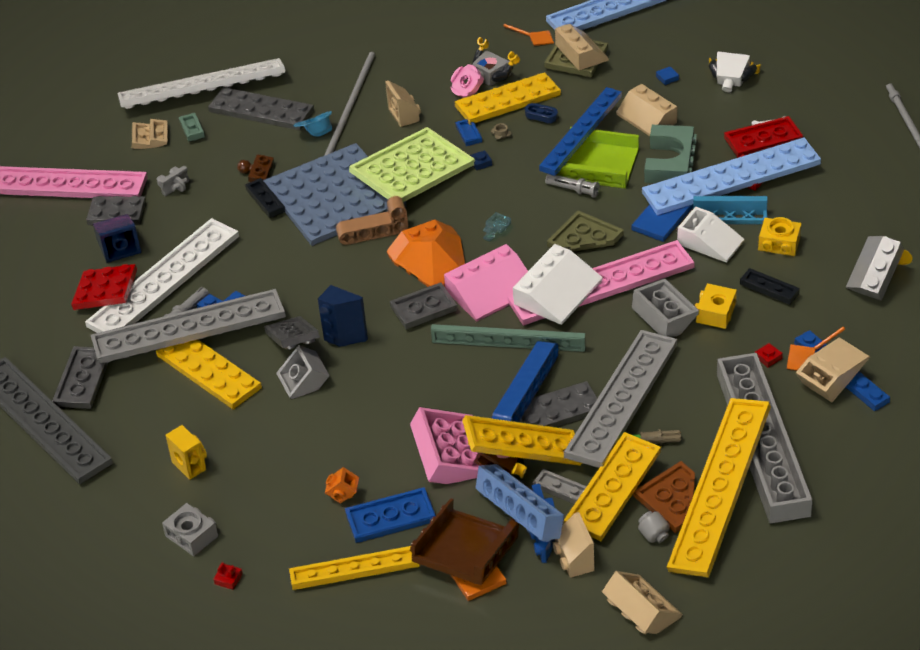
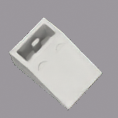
[677,207,744,263]

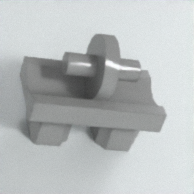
[157,166,190,196]

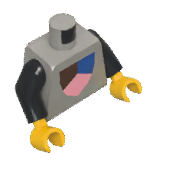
[472,37,520,86]

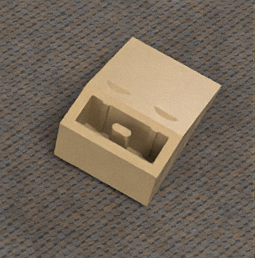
[796,337,870,402]

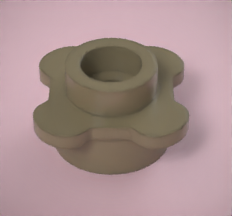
[491,123,511,139]

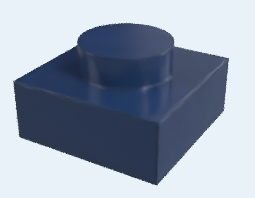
[470,150,492,171]

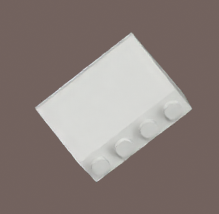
[513,244,603,325]

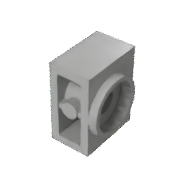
[162,503,218,556]

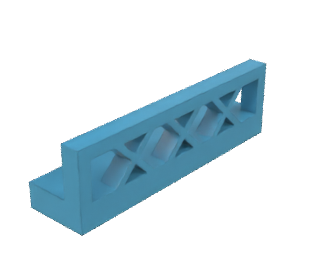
[693,196,767,224]

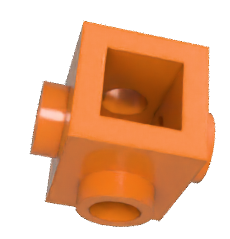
[325,467,359,504]

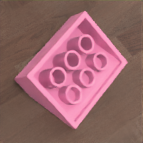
[444,244,528,322]
[410,407,479,484]

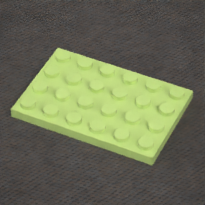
[349,127,475,202]

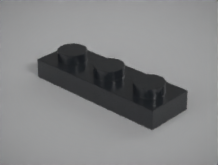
[245,178,285,218]
[740,268,800,305]

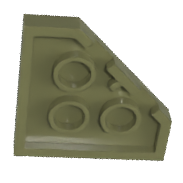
[547,211,624,252]

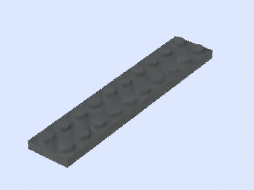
[0,357,113,484]

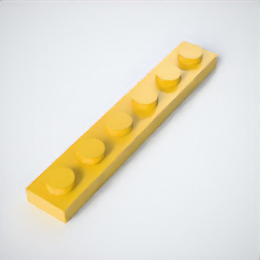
[289,546,420,590]

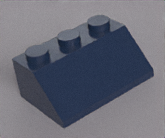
[318,285,368,347]

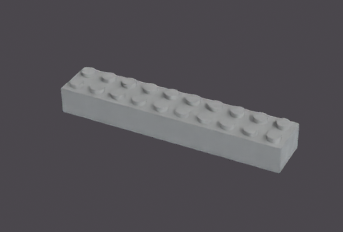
[717,353,812,524]

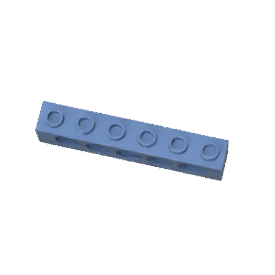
[475,464,564,542]

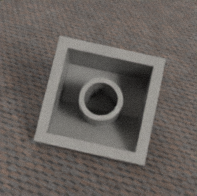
[276,345,330,399]

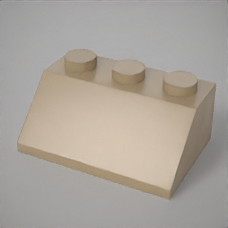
[555,24,608,70]
[616,84,677,136]
[602,571,683,634]

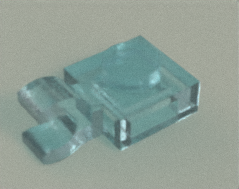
[483,212,511,241]

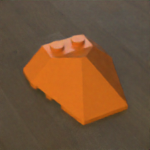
[387,219,465,287]

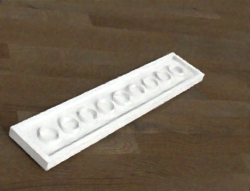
[118,58,285,109]
[85,218,239,333]

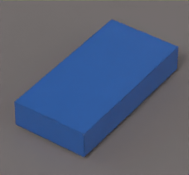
[455,119,482,146]

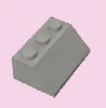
[846,236,904,301]
[632,278,699,338]

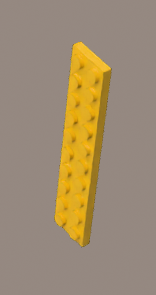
[667,398,771,577]

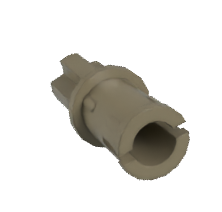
[640,429,681,445]

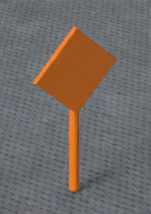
[503,24,554,46]
[787,327,845,370]

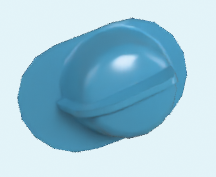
[293,111,332,137]

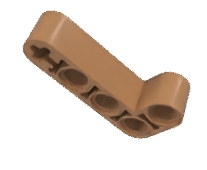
[336,196,408,245]

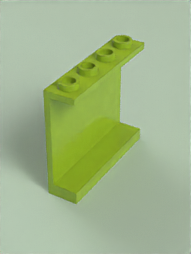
[556,127,639,189]

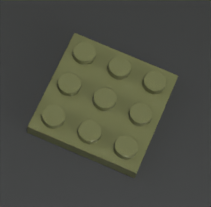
[544,40,608,77]

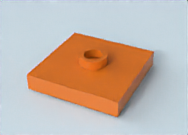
[451,566,506,601]

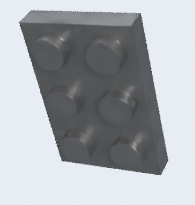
[86,196,146,225]
[390,282,457,329]

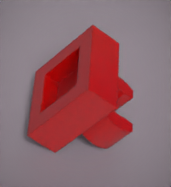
[213,562,243,590]

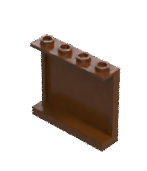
[410,498,519,585]

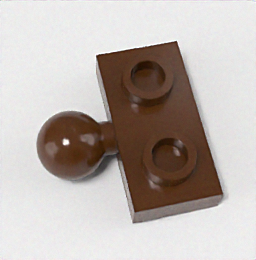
[237,155,274,182]

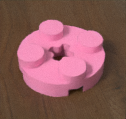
[450,64,484,98]

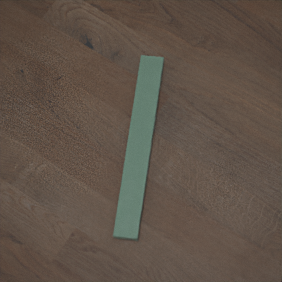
[431,324,586,352]

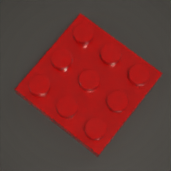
[71,264,137,310]

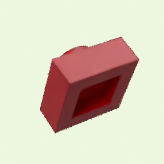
[755,343,783,368]

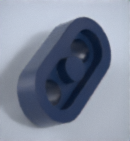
[525,103,558,123]

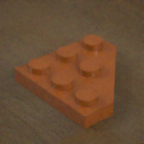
[634,461,695,533]

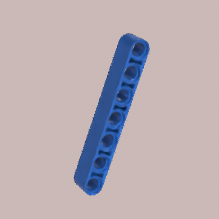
[492,341,559,422]

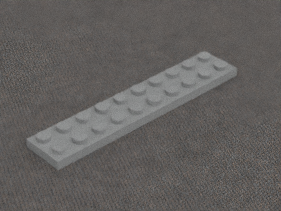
[91,289,286,364]
[564,330,677,468]

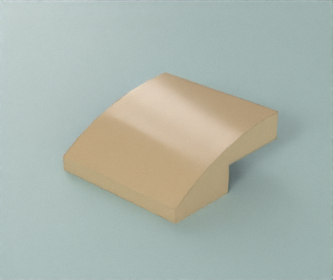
[131,119,167,149]

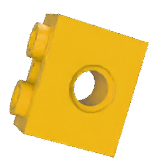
[758,217,801,256]
[695,283,737,329]
[165,425,207,480]

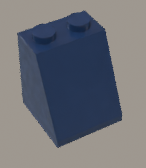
[93,214,141,263]

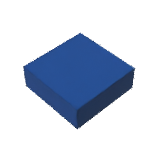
[656,67,679,85]

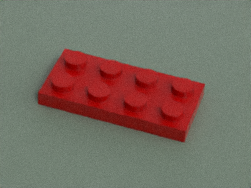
[724,116,804,158]

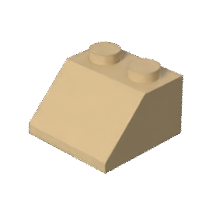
[385,80,421,127]
[553,512,594,578]

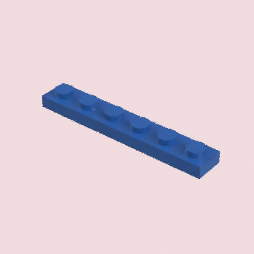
[794,330,890,411]

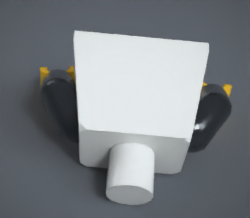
[709,52,761,92]

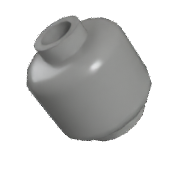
[638,511,670,543]

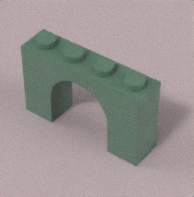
[644,124,697,183]

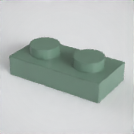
[179,113,205,142]

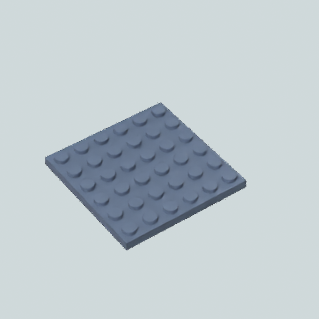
[263,143,407,246]

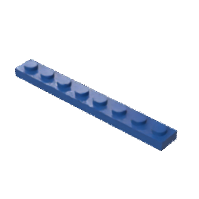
[539,87,622,176]

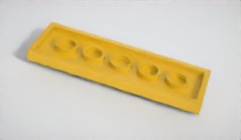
[455,72,561,125]
[156,339,262,409]
[462,415,582,466]
[564,432,661,541]

